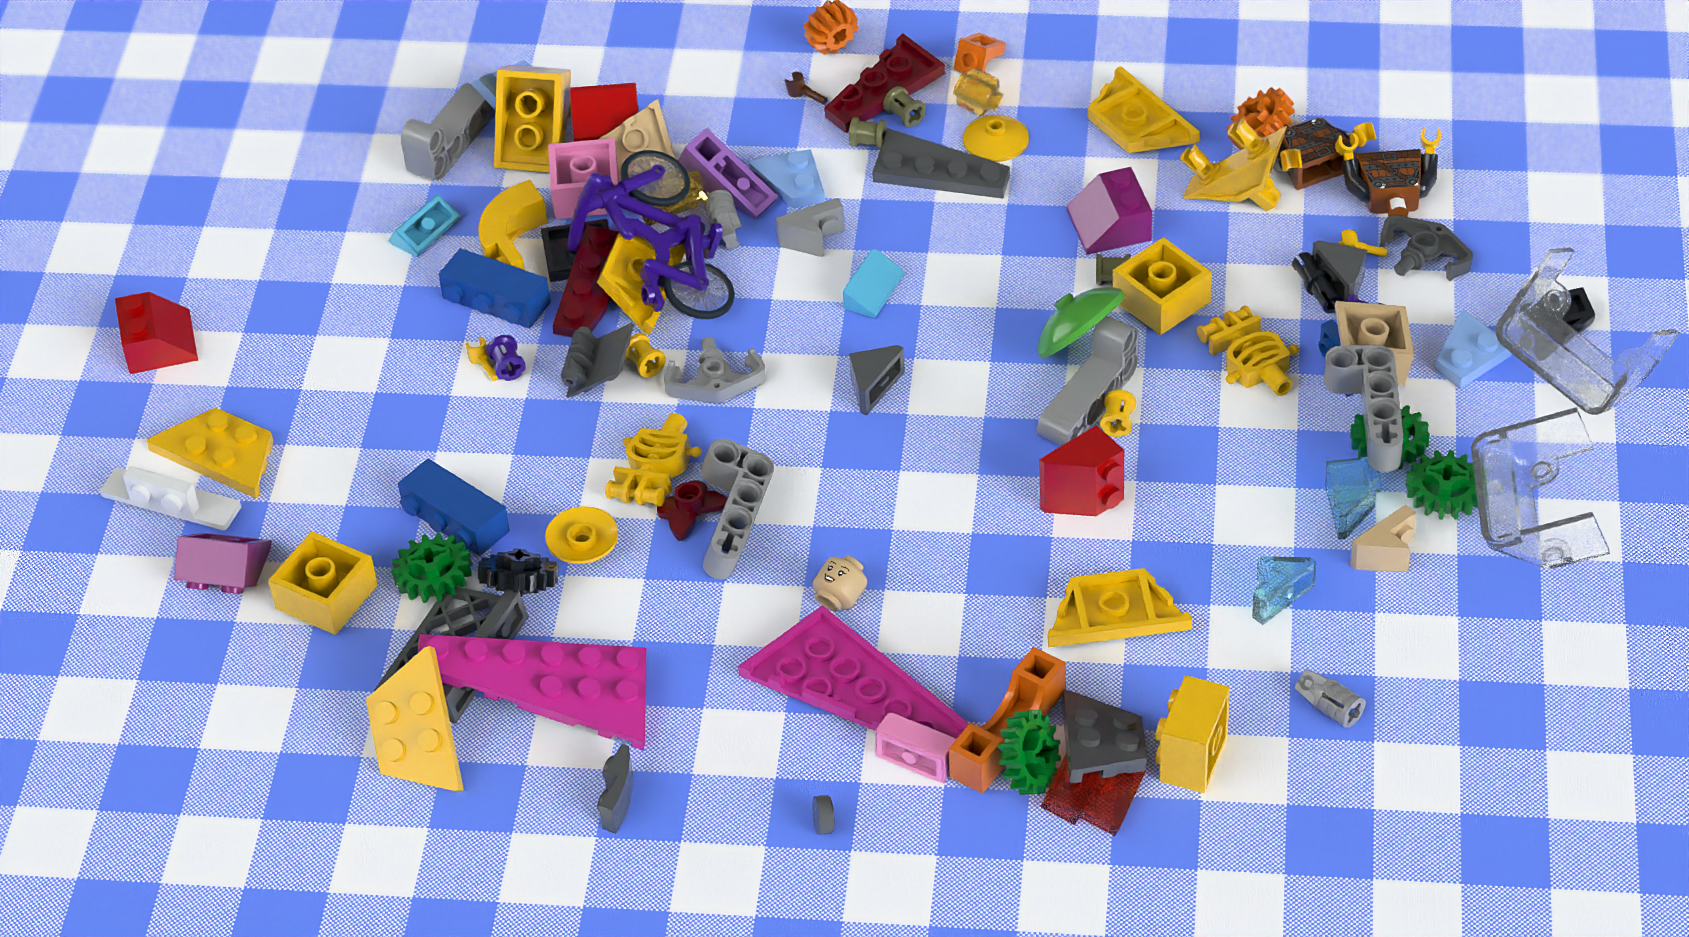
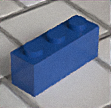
[438,248,551,329]
[398,458,510,557]

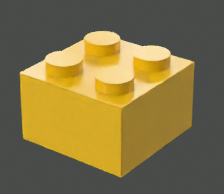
[1113,237,1212,336]
[268,531,378,635]
[1155,675,1230,794]

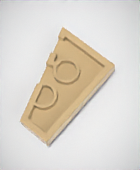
[599,98,676,180]

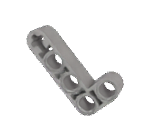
[401,83,496,181]
[1036,316,1139,446]
[1324,345,1403,473]
[700,438,774,580]

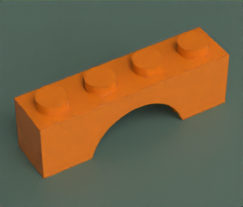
[949,647,1066,794]

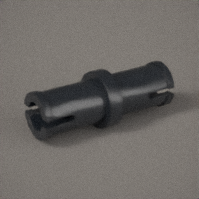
[1292,252,1343,313]

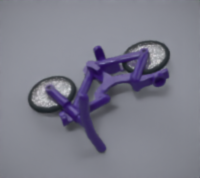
[567,150,735,319]

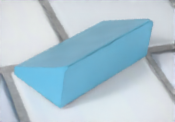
[388,193,462,257]
[843,248,905,319]

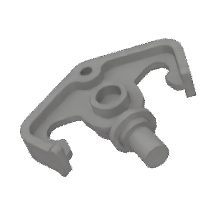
[664,337,766,403]

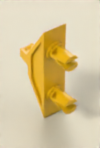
[1180,118,1287,212]

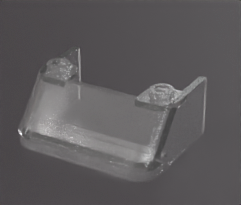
[1496,247,1680,415]
[1471,407,1610,569]

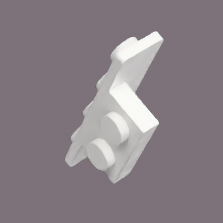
[100,466,241,530]

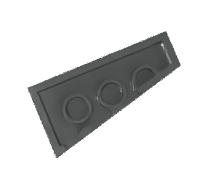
[872,128,1010,199]

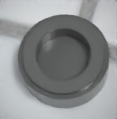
[812,795,835,835]

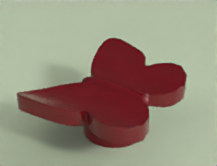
[657,480,728,541]

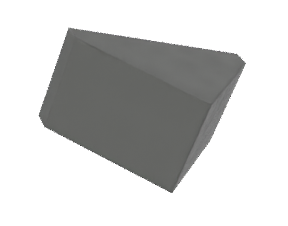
[1312,240,1367,302]
[849,345,905,416]

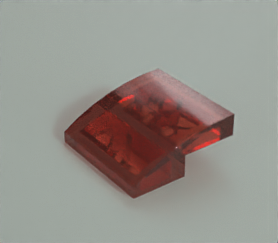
[1040,753,1146,836]

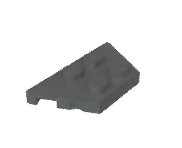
[1061,690,1147,783]

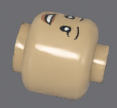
[812,555,867,612]

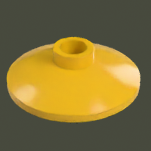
[963,115,1029,162]
[545,506,618,564]

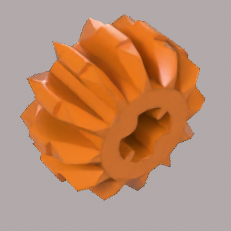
[803,0,859,55]

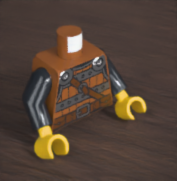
[1273,116,1377,190]
[1335,128,1441,217]

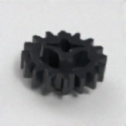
[478,549,559,597]

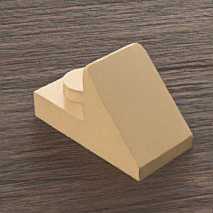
[1350,504,1416,572]

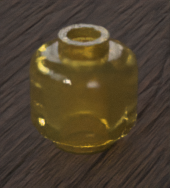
[953,68,1004,116]

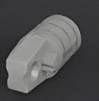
[703,190,742,250]
[1294,669,1366,728]

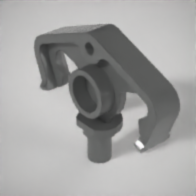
[1379,215,1473,281]

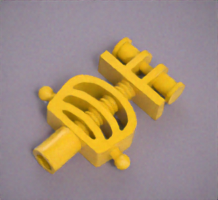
[1196,305,1299,396]
[605,413,702,507]

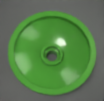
[1037,287,1126,359]

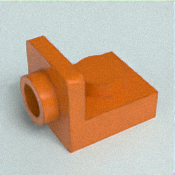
[954,32,1006,79]

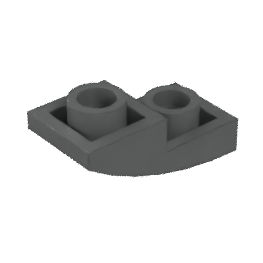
[597,744,633,834]

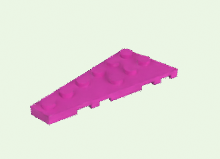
[738,605,969,739]
[418,634,646,751]

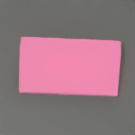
[876,713,956,784]

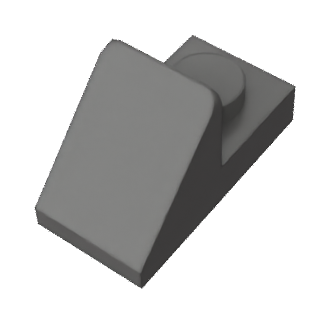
[775,198,845,257]

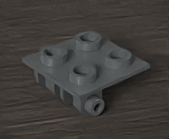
[561,323,634,398]

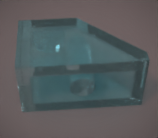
[1325,457,1382,540]

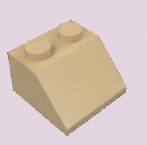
[1335,301,1414,386]

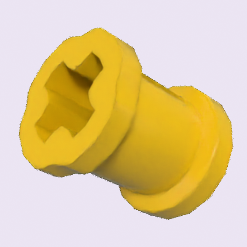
[624,332,666,378]
[1100,389,1137,437]

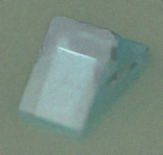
[1252,556,1317,625]

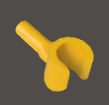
[1338,229,1388,257]
[465,337,498,381]

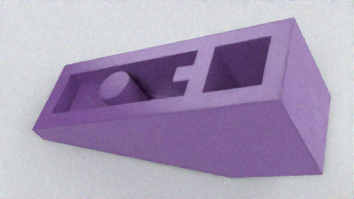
[678,128,778,219]

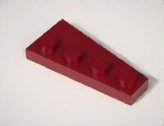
[824,33,945,133]
[553,225,619,337]

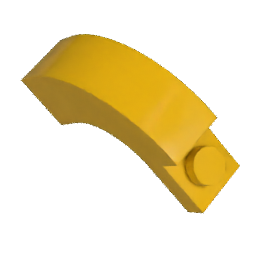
[478,179,548,270]

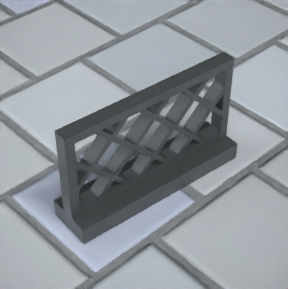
[374,586,529,724]

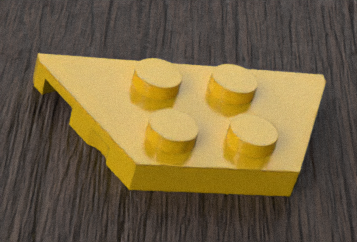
[1087,66,1200,153]
[597,233,685,335]
[146,407,273,499]
[1047,568,1192,648]
[365,646,464,792]

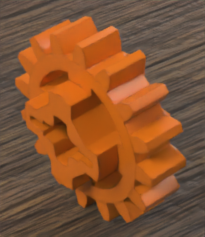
[1226,87,1295,150]

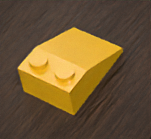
[494,65,571,172]

